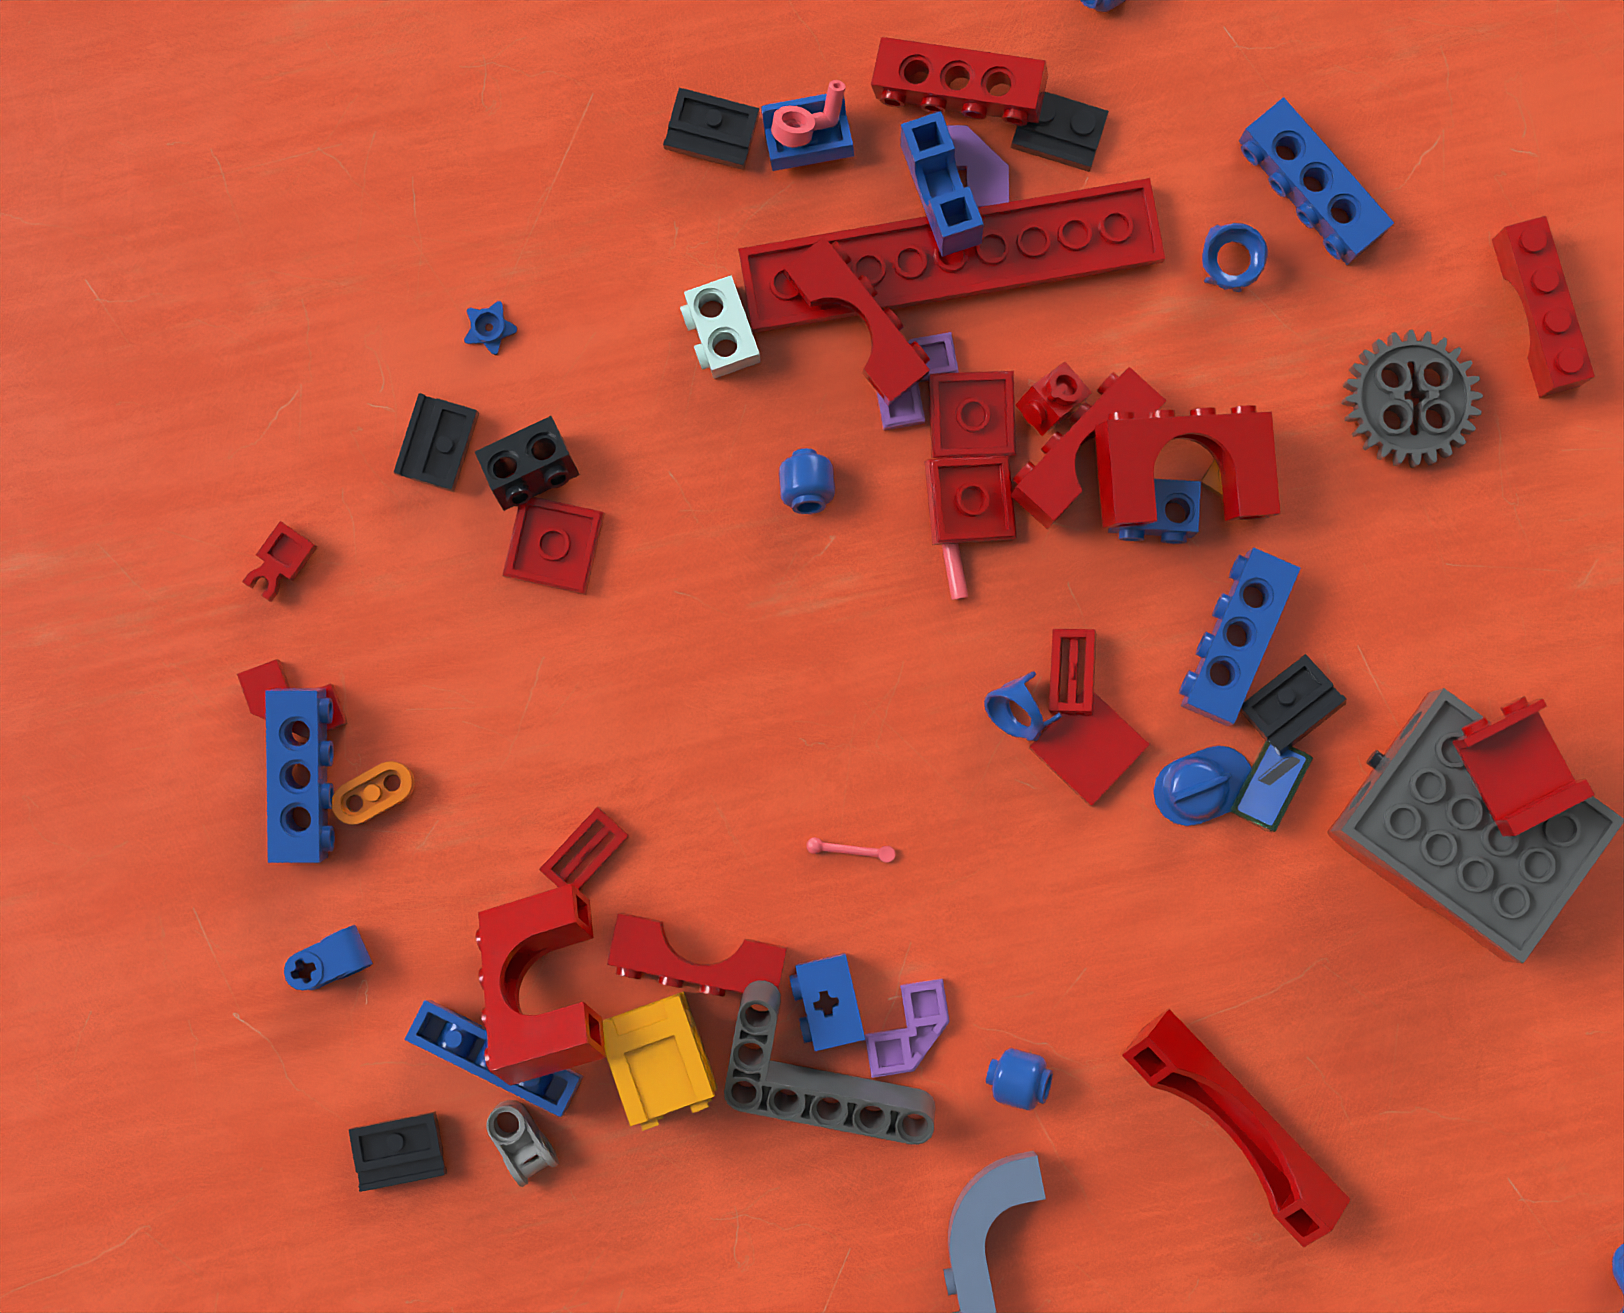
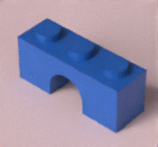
[900,111,984,257]

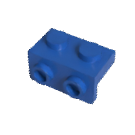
[761,94,854,171]

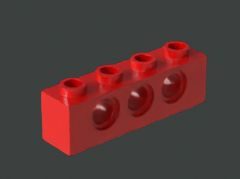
[871,37,1048,126]

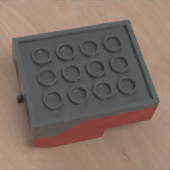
[1327,688,1624,964]

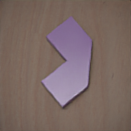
[947,125,1009,207]
[876,332,959,430]
[865,978,950,1078]

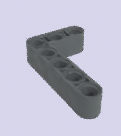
[724,981,935,1145]

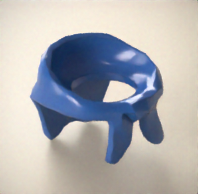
[1202,223,1268,292]
[984,671,1062,741]

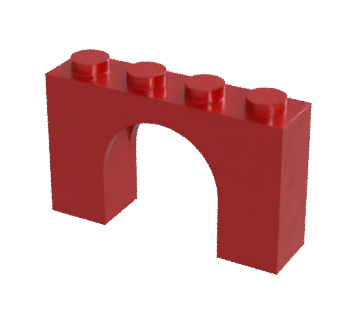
[1095,405,1281,528]
[476,883,606,1086]

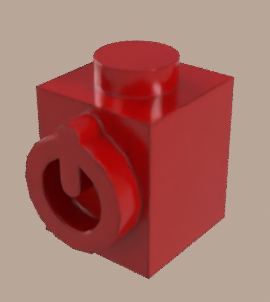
[1015,362,1092,436]

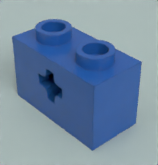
[789,953,865,1051]

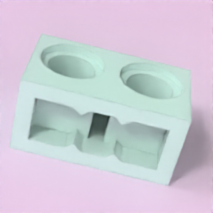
[680,275,761,379]

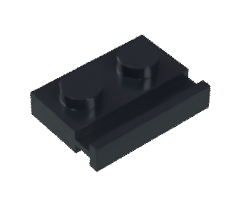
[663,87,760,170]
[1011,92,1109,172]
[393,393,479,492]
[1240,654,1347,756]
[349,1111,447,1192]

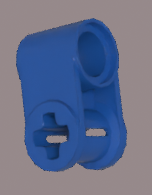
[284,925,373,990]

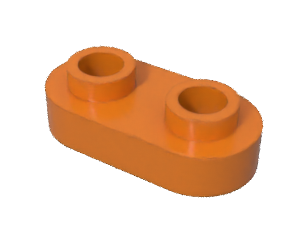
[332,761,415,825]

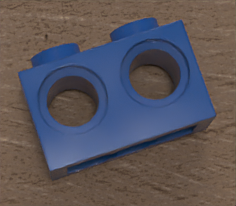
[1108,479,1201,544]

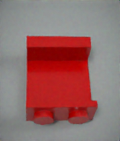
[1452,696,1595,837]

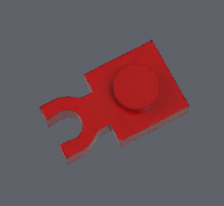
[242,521,317,602]

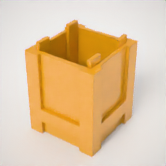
[602,991,718,1131]

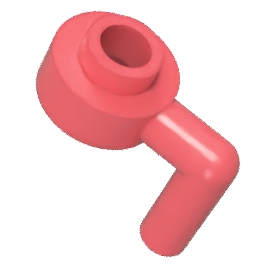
[771,80,846,148]

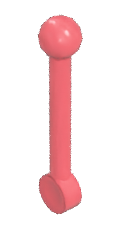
[806,837,895,863]

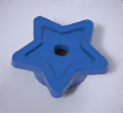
[464,301,517,355]

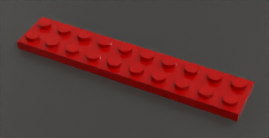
[738,178,1165,333]

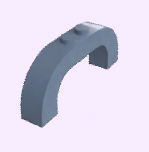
[943,1151,1046,1313]

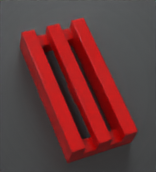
[1049,629,1097,715]
[539,807,629,890]

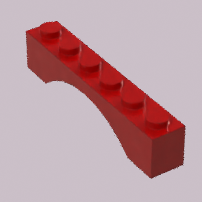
[1122,1009,1351,1248]

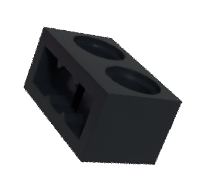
[475,416,580,511]

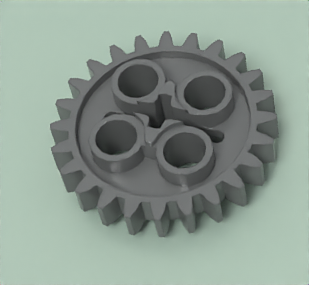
[1342,330,1483,468]

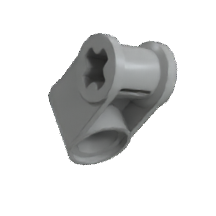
[486,1100,559,1187]

